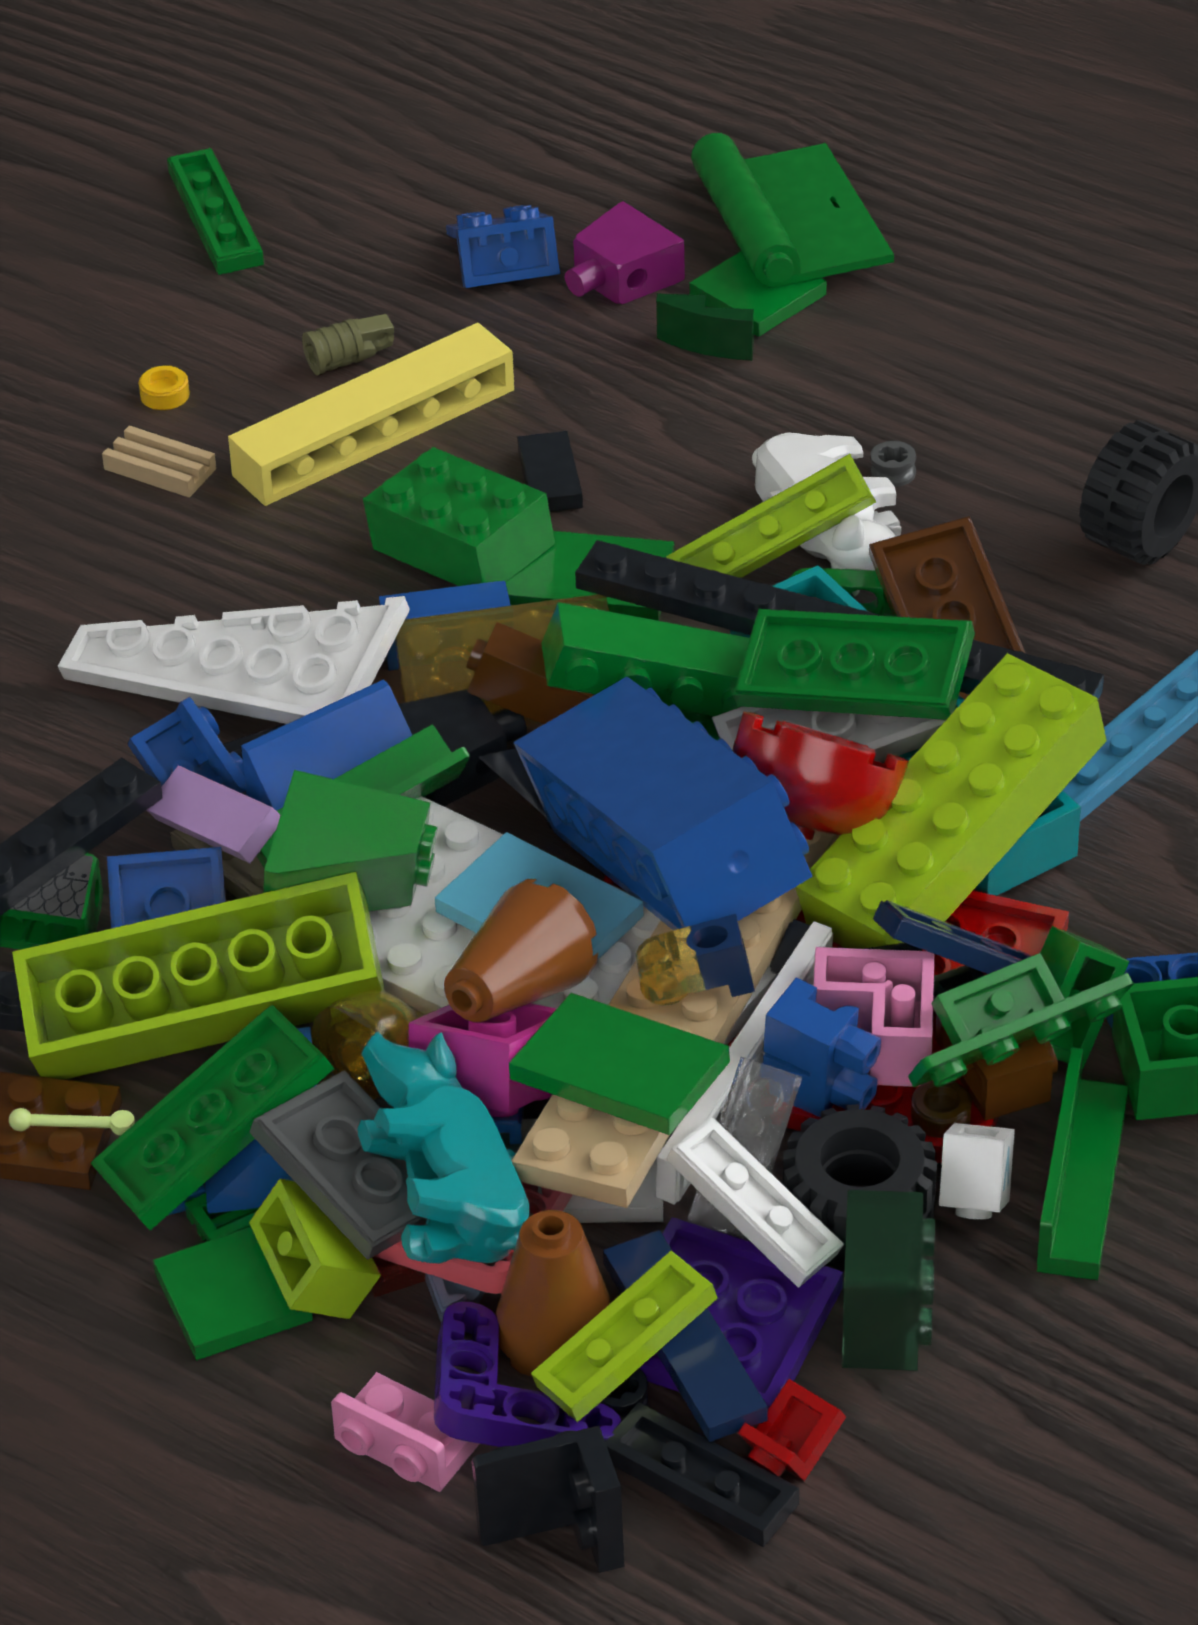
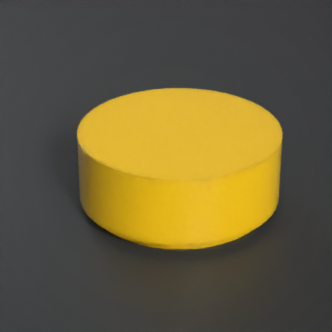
[139,366,190,410]

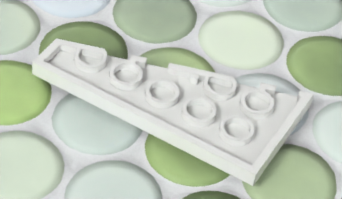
[58,596,410,724]

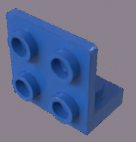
[446,205,560,288]

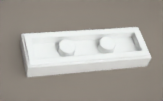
[666,1116,844,1288]

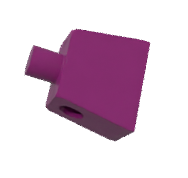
[565,201,685,304]

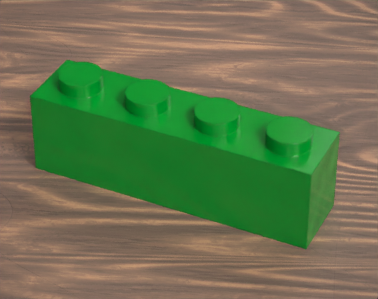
[541,602,750,716]

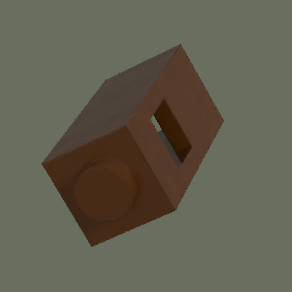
[465,622,594,724]

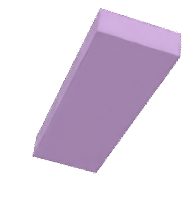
[146,765,280,863]

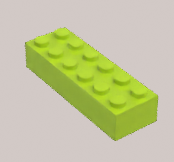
[795,653,1107,949]
[12,872,388,1080]

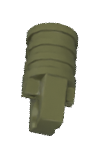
[302,314,394,375]

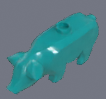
[357,1032,529,1264]

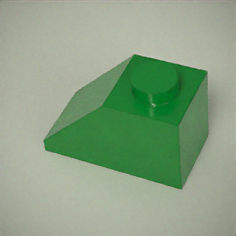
[1040,926,1130,1069]

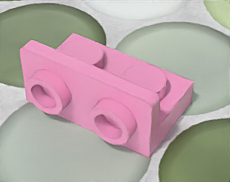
[331,1372,479,1492]

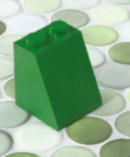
[263,770,438,912]

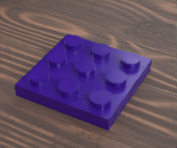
[639,1217,843,1409]

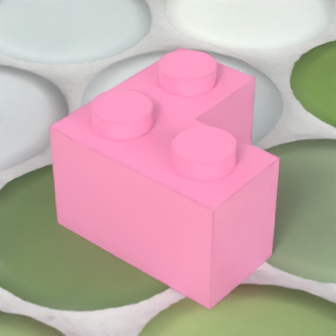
[813,947,934,1087]

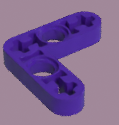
[434,1301,621,1447]

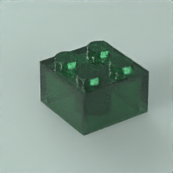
[842,1190,935,1371]

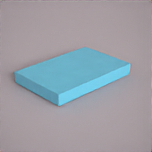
[435,832,644,959]

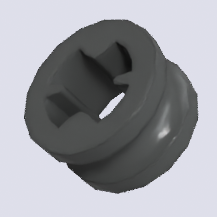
[870,441,916,487]

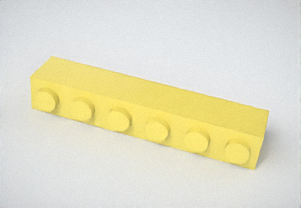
[228,322,514,506]

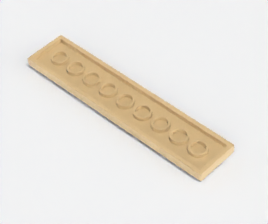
[512,831,840,1208]

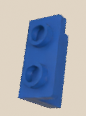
[127,697,246,795]

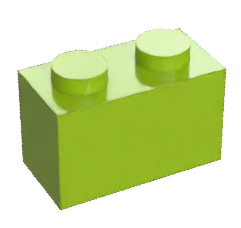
[249,1179,381,1319]

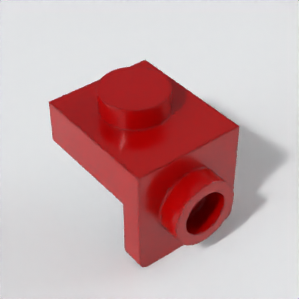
[738,1379,846,1481]

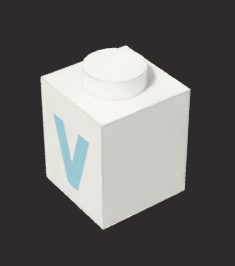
[939,1123,1015,1219]

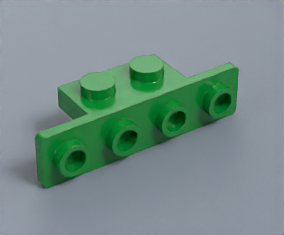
[908,953,1134,1087]

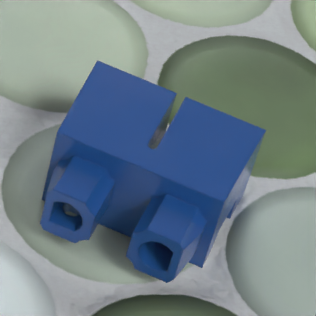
[761,977,881,1117]

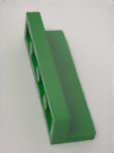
[257,724,470,869]
[1037,1047,1129,1281]

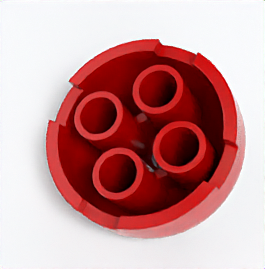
[732,711,909,840]

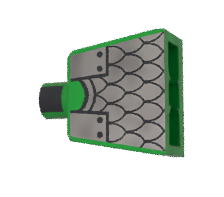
[0,851,103,950]

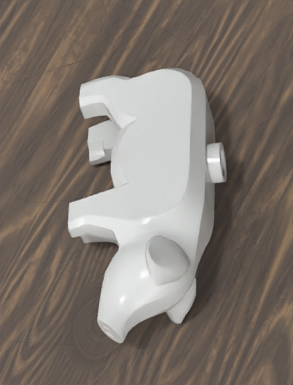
[752,433,901,596]

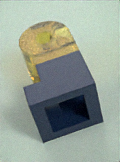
[635,914,755,1006]

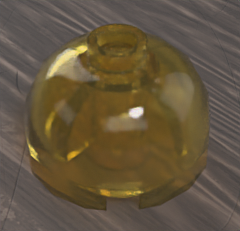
[311,990,419,1100]

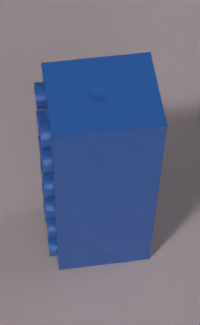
[514,677,813,941]

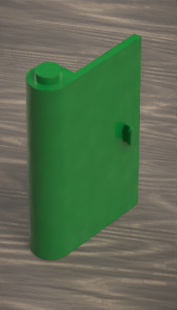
[691,133,894,287]

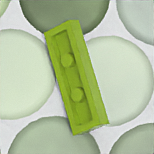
[531,1250,718,1422]

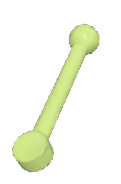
[9,1108,135,1136]

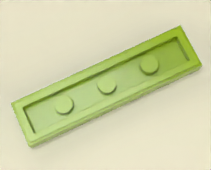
[666,454,876,578]

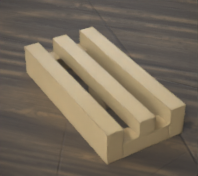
[102,425,216,498]

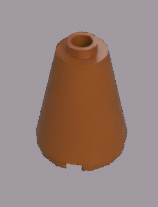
[444,879,598,1022]
[495,1210,612,1377]

